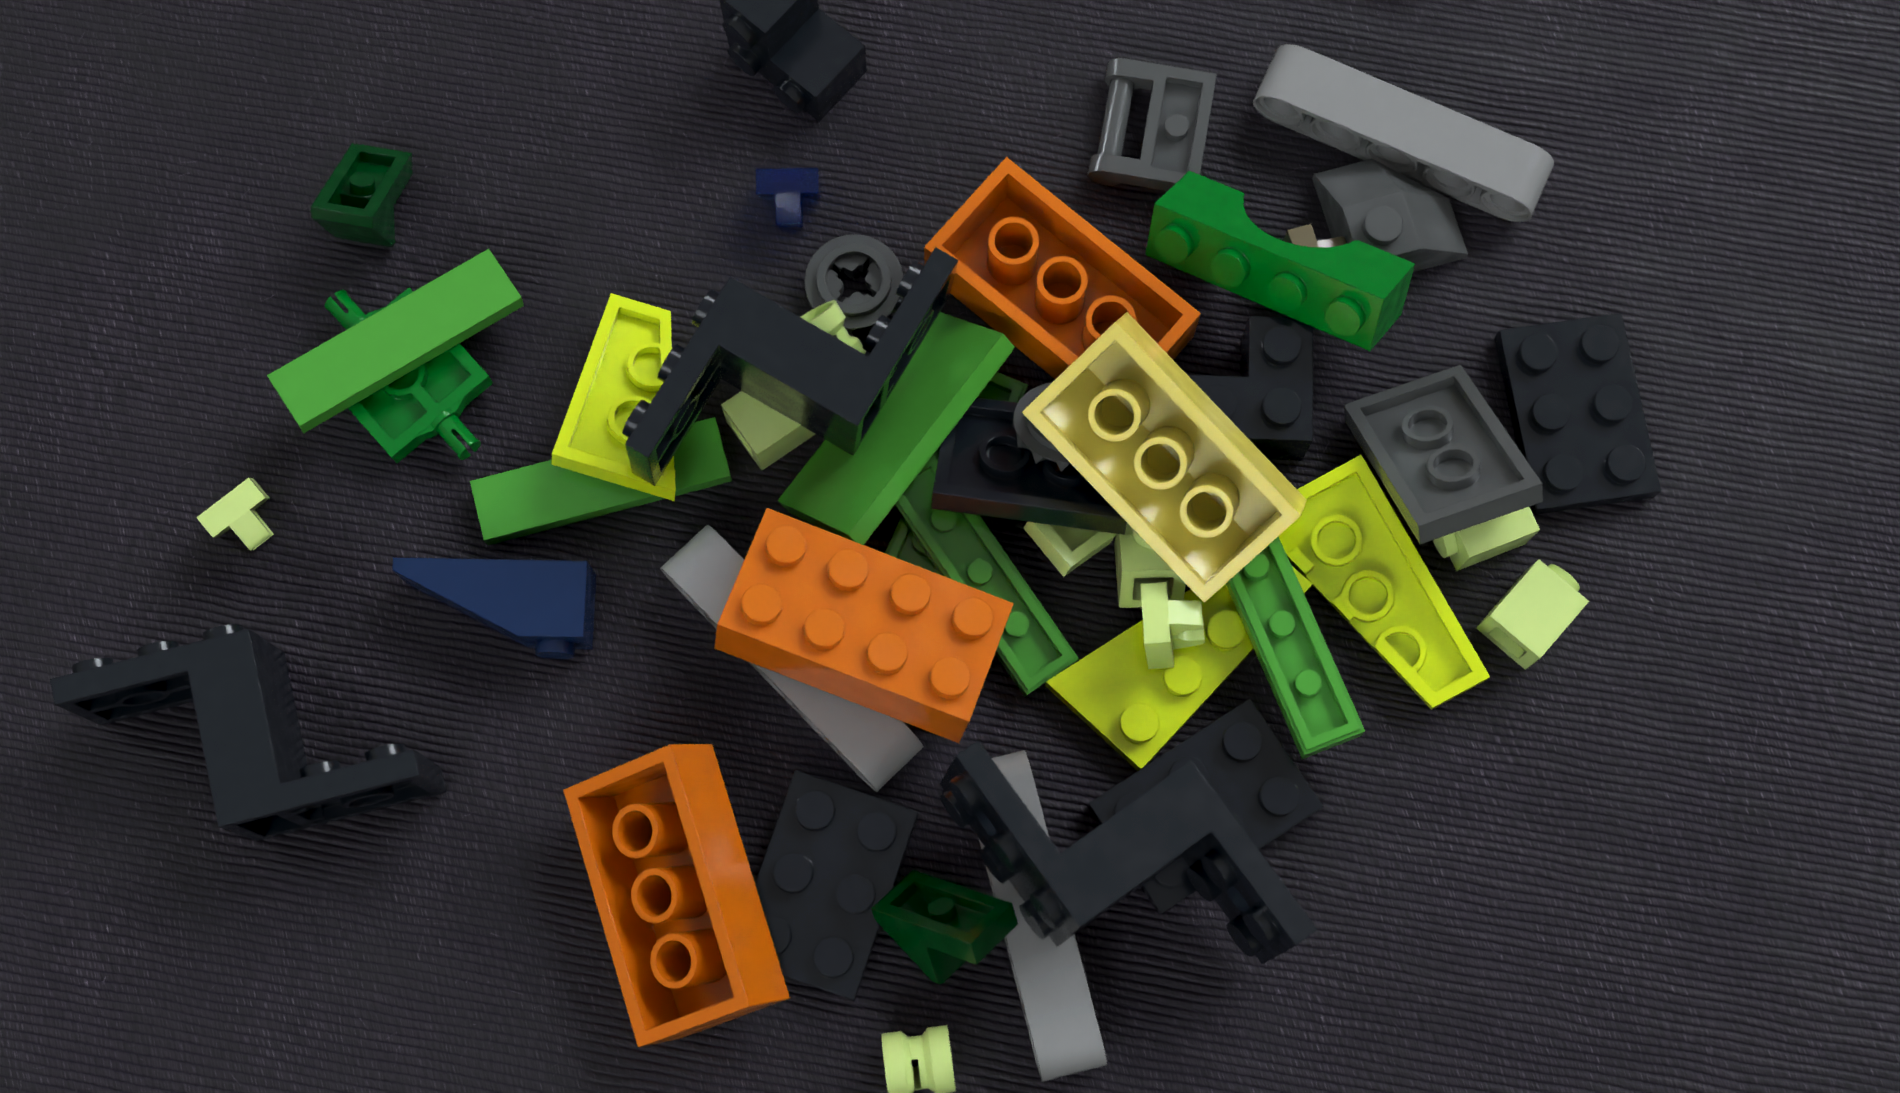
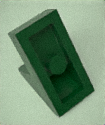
[311,143,413,247]
[871,870,1018,985]

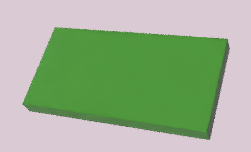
[777,312,1015,545]

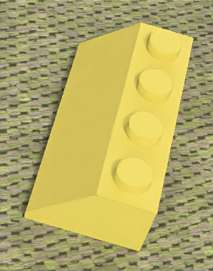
[1022,312,1307,603]

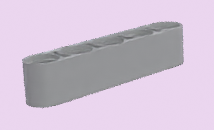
[1253,44,1554,222]
[660,525,923,792]
[979,750,1107,1082]

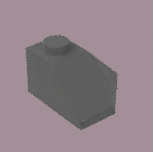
[1312,159,1468,272]

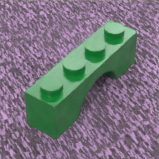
[1145,170,1415,351]

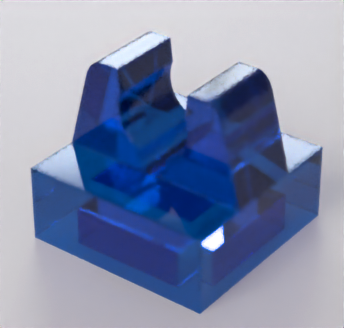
[756,168,822,227]

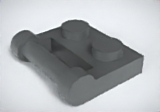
[1087,58,1217,191]

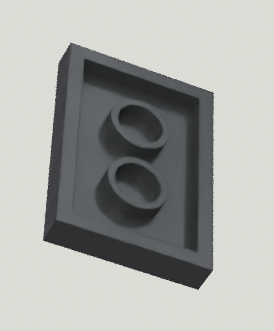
[1344,365,1543,544]

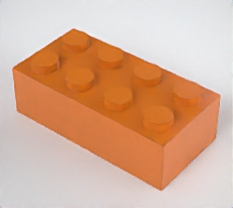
[924,157,1201,379]
[714,508,1014,743]
[563,744,790,1048]

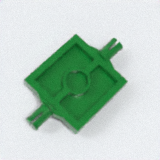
[324,288,493,463]

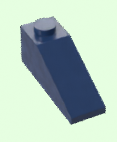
[392,558,596,659]

